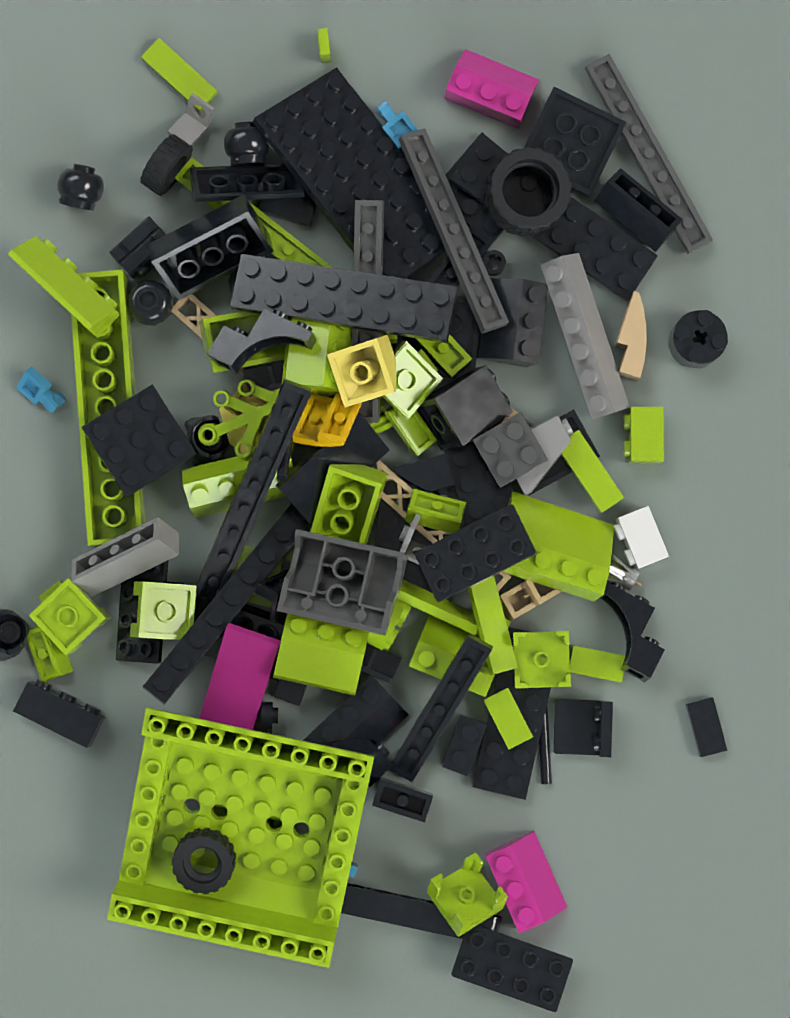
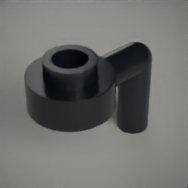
[261,702,278,734]

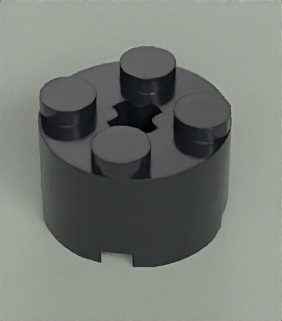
[669,310,728,369]

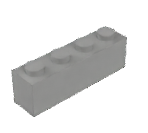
[71,517,179,596]

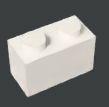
[613,506,669,569]

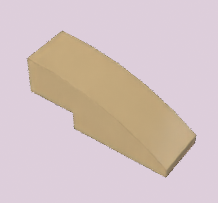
[615,291,647,381]
[499,580,562,621]

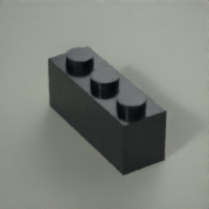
[594,168,683,252]
[13,679,105,748]

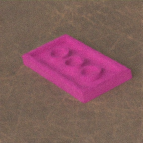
[199,623,281,730]

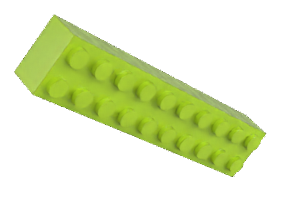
[71,269,146,547]

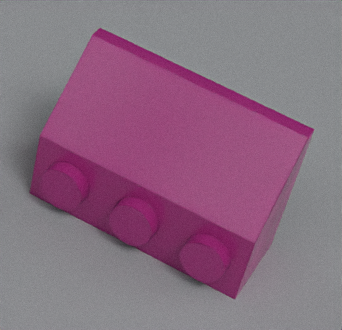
[445,49,539,129]
[484,831,567,934]

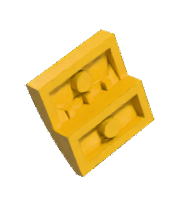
[292,393,362,447]

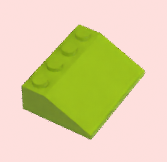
[502,491,614,602]

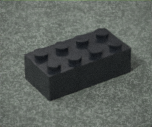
[149,194,274,301]

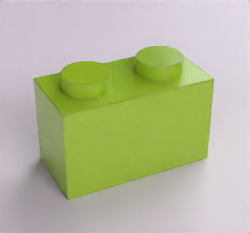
[623,407,664,464]

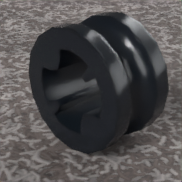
[482,250,506,276]

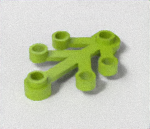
[198,379,280,458]

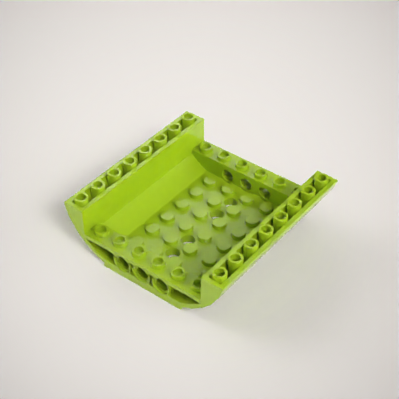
[107,707,374,968]

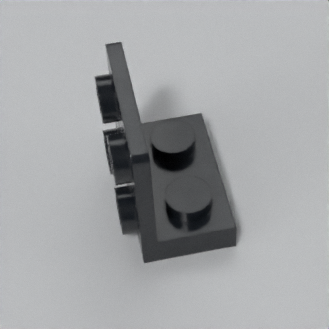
[553,699,613,758]

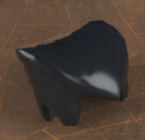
[184,415,230,467]
[0,609,29,661]

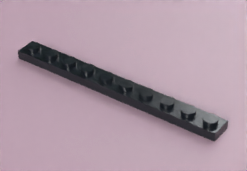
[194,379,311,622]
[143,504,310,705]

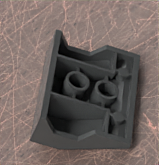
[277,529,408,636]

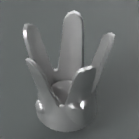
[607,554,642,591]

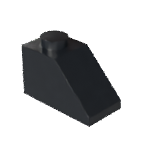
[393,453,455,496]
[329,737,393,787]

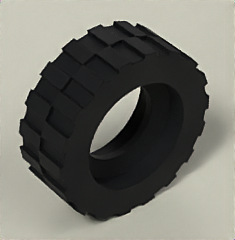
[140,134,193,196]
[171,828,236,895]

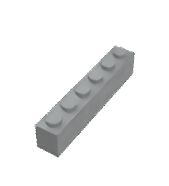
[541,253,630,420]

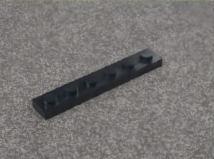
[389,633,493,782]

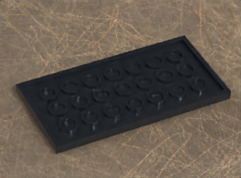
[252,67,446,279]

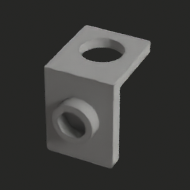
[167,93,215,146]
[399,514,426,564]

